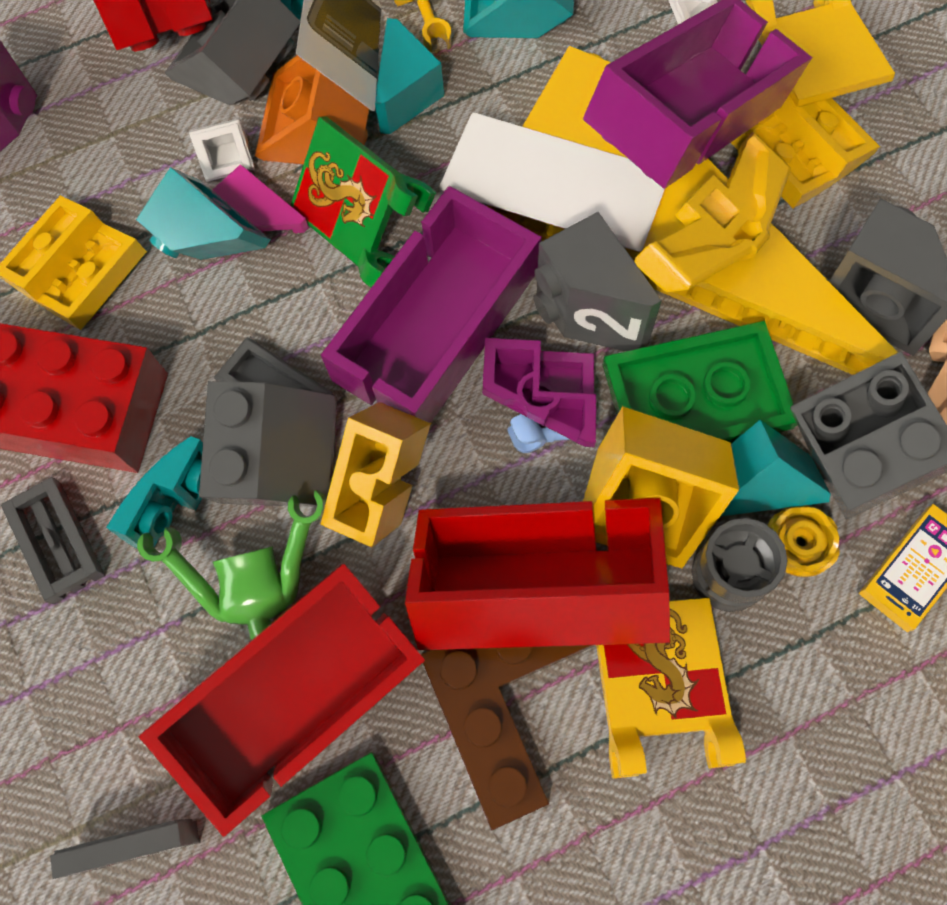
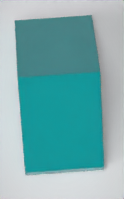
[375,18,444,134]
[721,420,831,516]

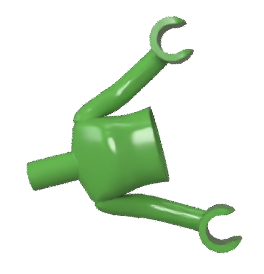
[137,490,327,640]

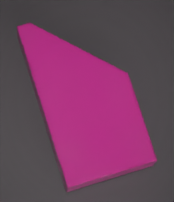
[212,164,309,233]

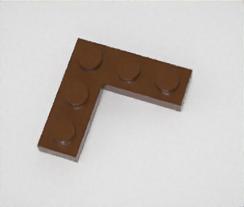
[421,645,596,830]

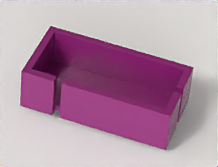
[583,0,813,189]
[321,186,541,423]

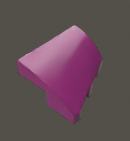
[482,338,596,448]

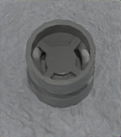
[691,518,788,612]

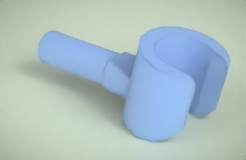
[508,414,570,453]

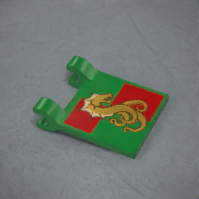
[290,116,436,287]

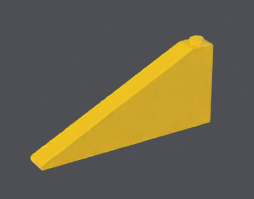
[487,46,898,375]

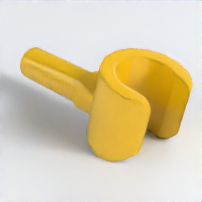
[417,0,452,53]

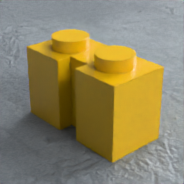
[320,402,431,548]

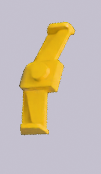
[635,132,791,292]

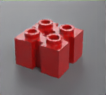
[93,0,212,52]

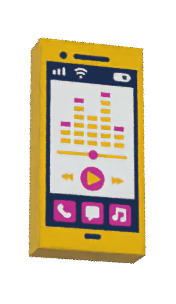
[858,504,947,632]

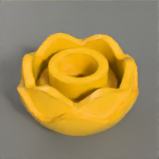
[767,505,840,577]

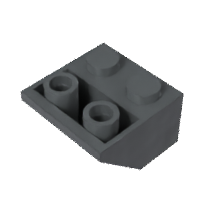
[790,351,947,520]

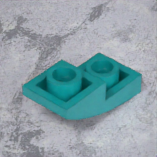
[106,436,203,548]

